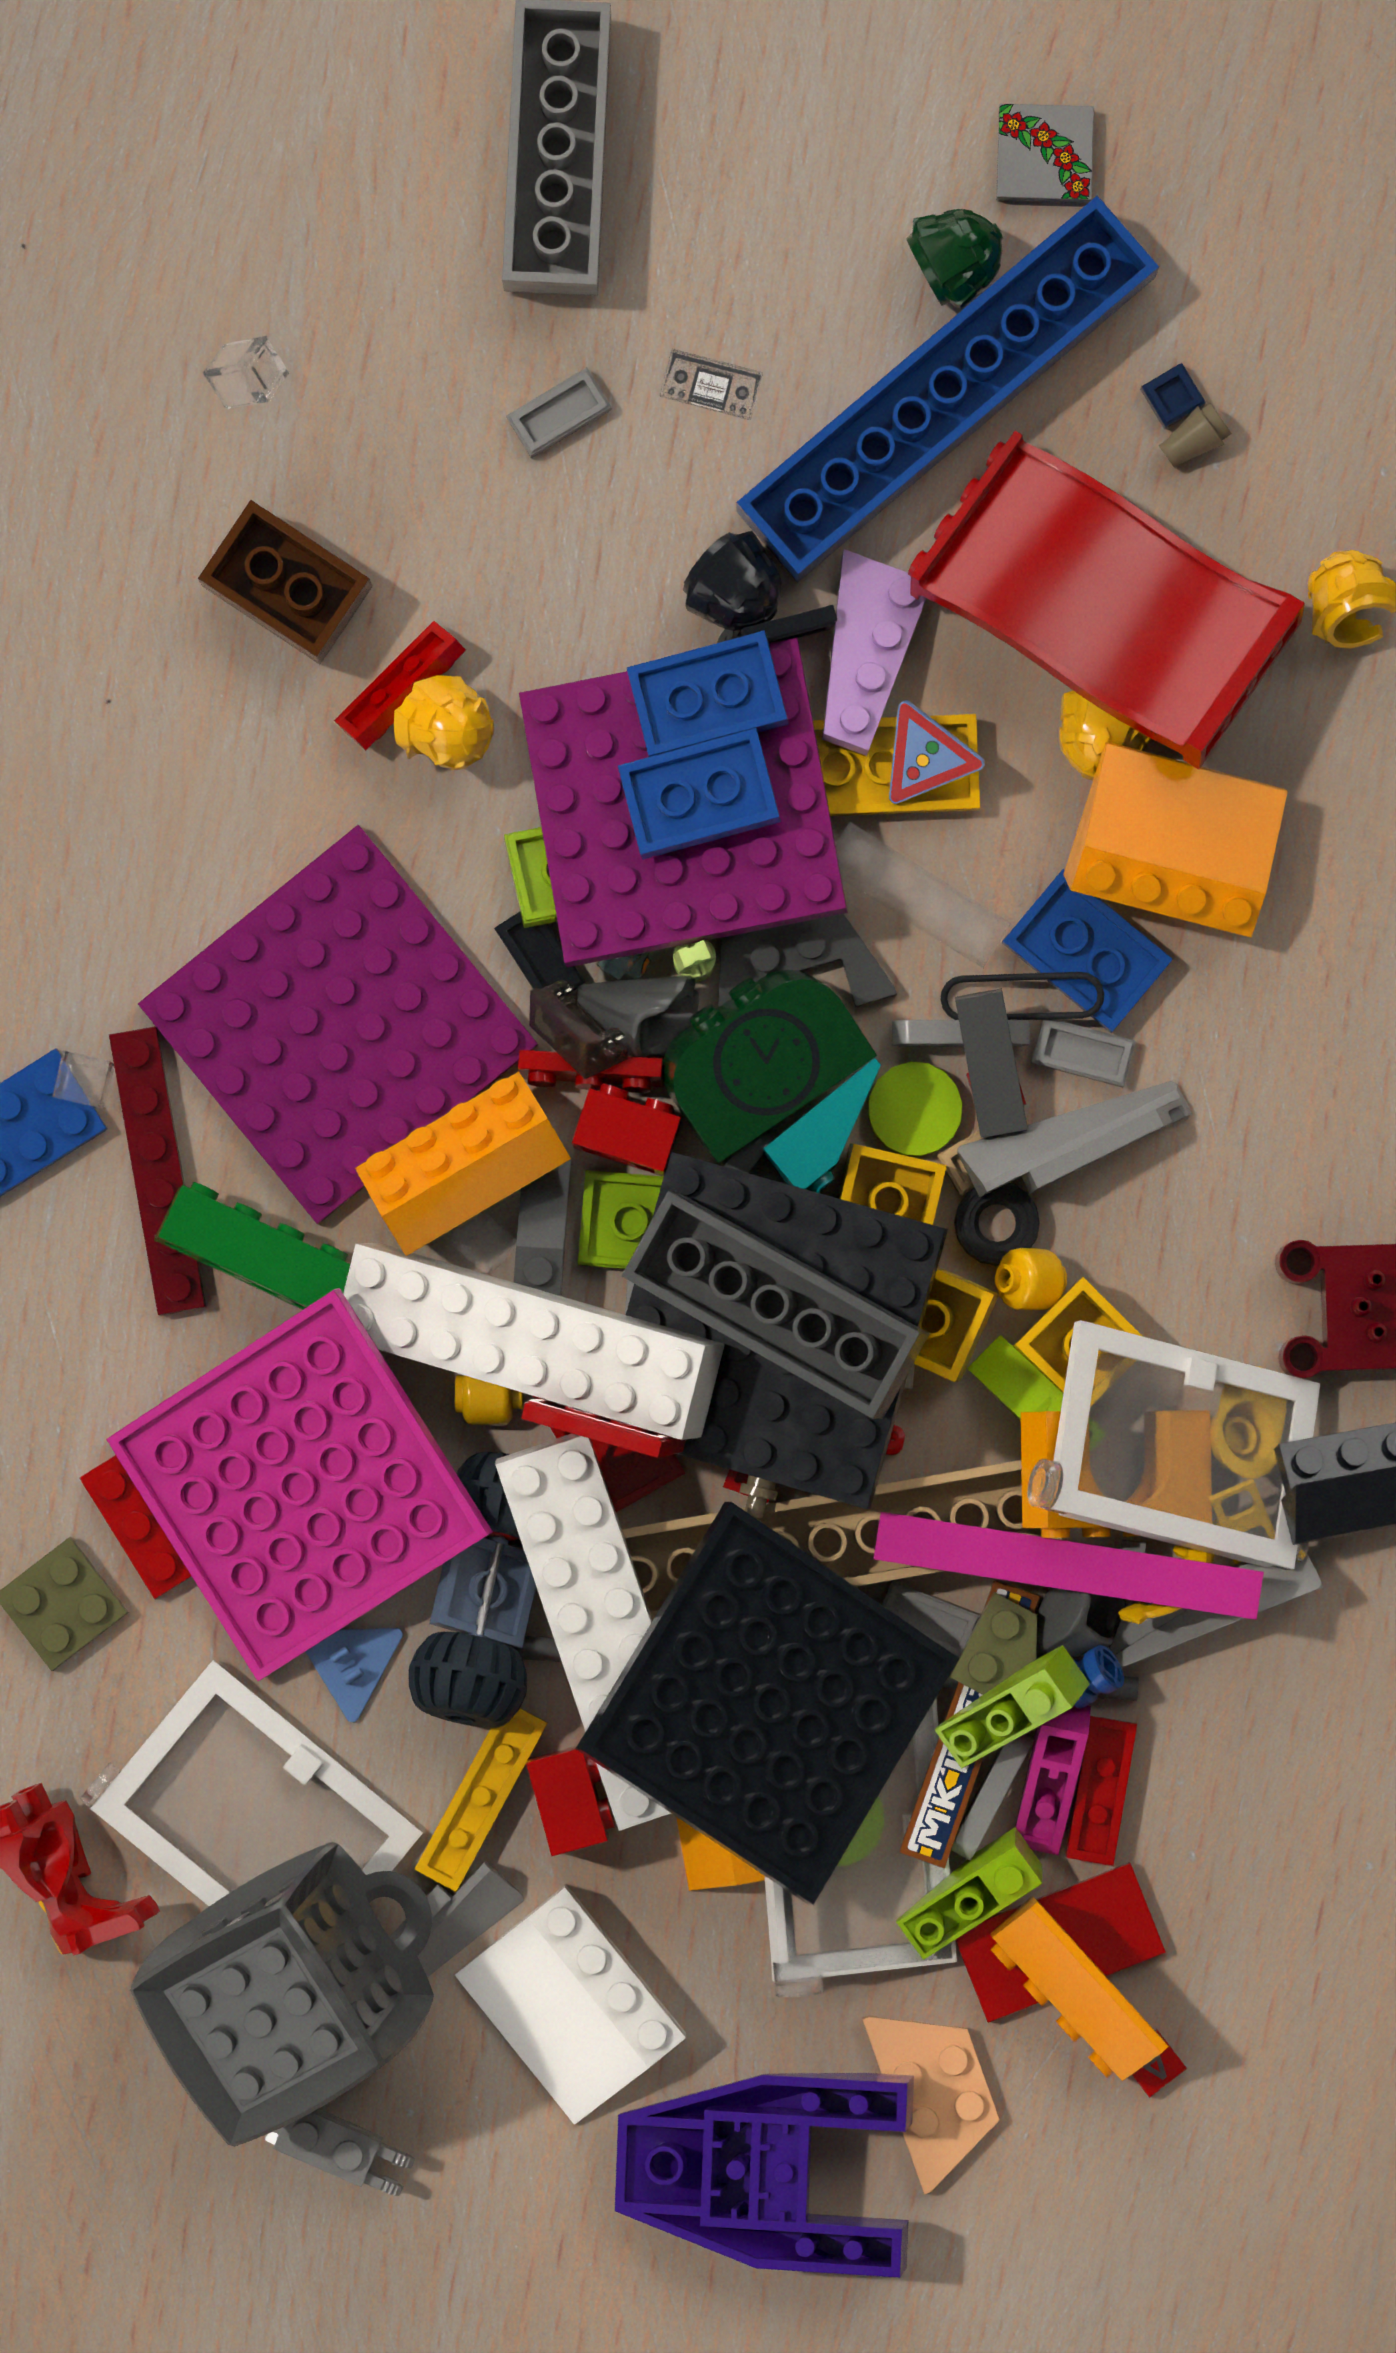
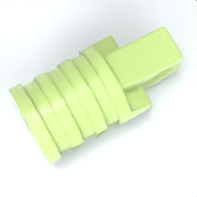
[673,940,716,982]

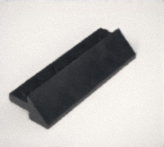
[1274,1422,1396,1545]

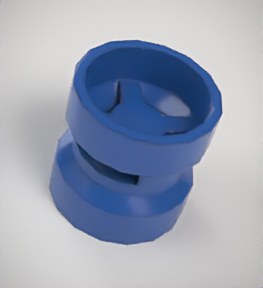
[1073,1645,1124,1709]

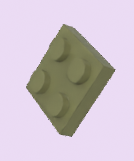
[0,1537,129,1671]

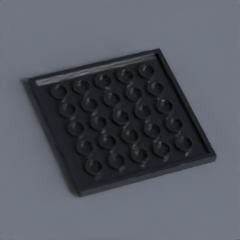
[626,1152,948,1509]
[575,1502,959,1905]

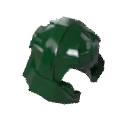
[906,209,1004,310]

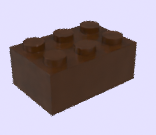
[198,500,373,665]

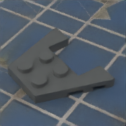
[718,914,897,1007]

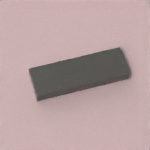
[955,988,1028,1138]

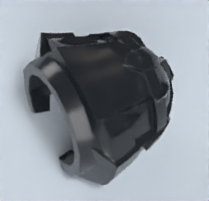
[683,531,782,631]

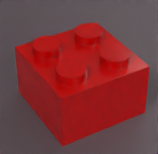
[572,1083,681,1176]
[526,1746,615,1856]

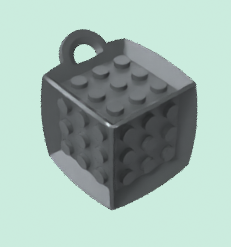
[130,1842,434,2147]

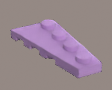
[822,549,927,756]

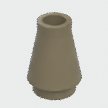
[1159,403,1232,468]

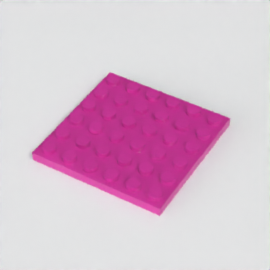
[106,1288,493,1681]

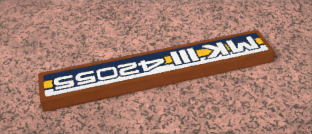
[899,1580,1039,1869]

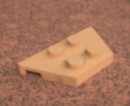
[862,2015,1000,2194]

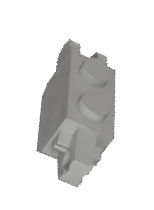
[264,2109,415,2196]

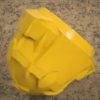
[1307,550,1396,648]
[394,675,494,770]
[1059,691,1151,781]

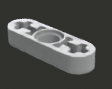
[892,1020,1030,1047]
[951,1733,1034,1860]

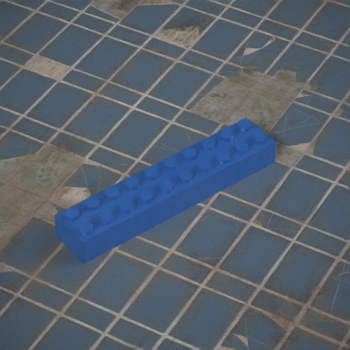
[736,195,1159,582]

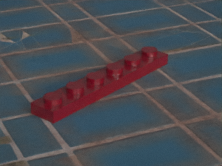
[109,1026,206,1316]

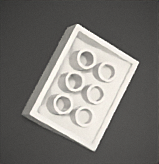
[455,1884,686,2125]

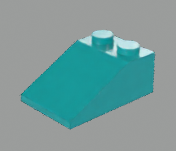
[763,1058,881,1193]

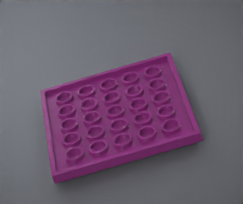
[519,638,848,968]
[138,824,538,1225]

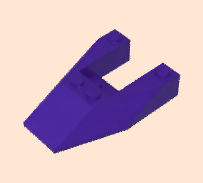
[615,2073,914,2278]

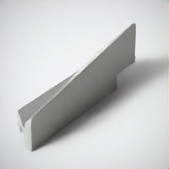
[957,1081,1192,1197]
[1109,1544,1323,1668]
[390,1860,523,1977]

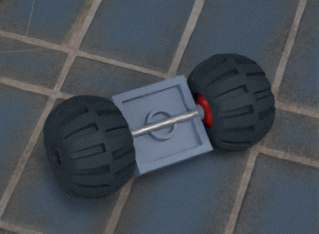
[409,1452,536,1728]

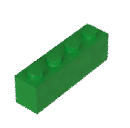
[154,1182,350,1310]

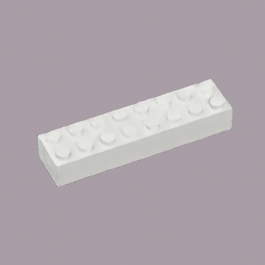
[343,1243,725,1440]
[495,1434,671,1831]

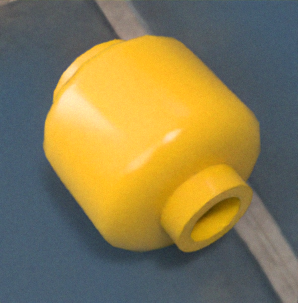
[995,1248,1067,1310]
[455,1375,523,1426]

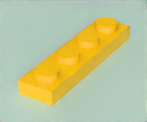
[414,1708,548,1892]

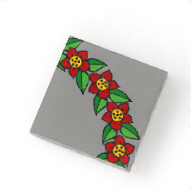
[996,104,1094,203]

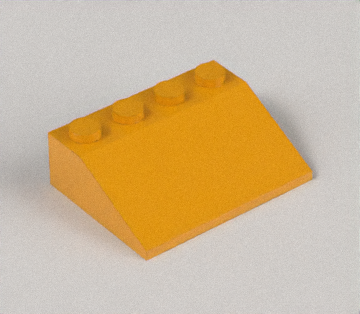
[1063,742,1288,938]

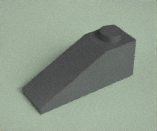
[514,1156,571,1296]

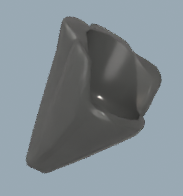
[577,975,699,1057]
[1035,1587,1126,1659]

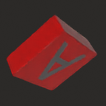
[1132,2029,1187,2098]

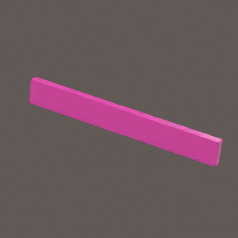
[874,1512,1264,1620]

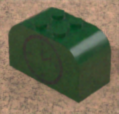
[662,970,877,1163]

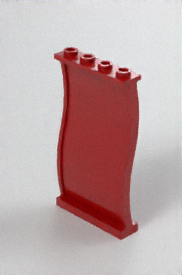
[908,430,1305,770]

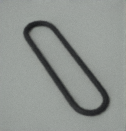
[940,972,1105,1020]

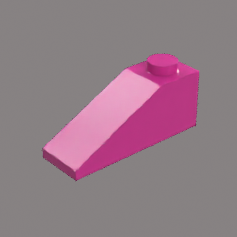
[1015,1705,1091,1855]

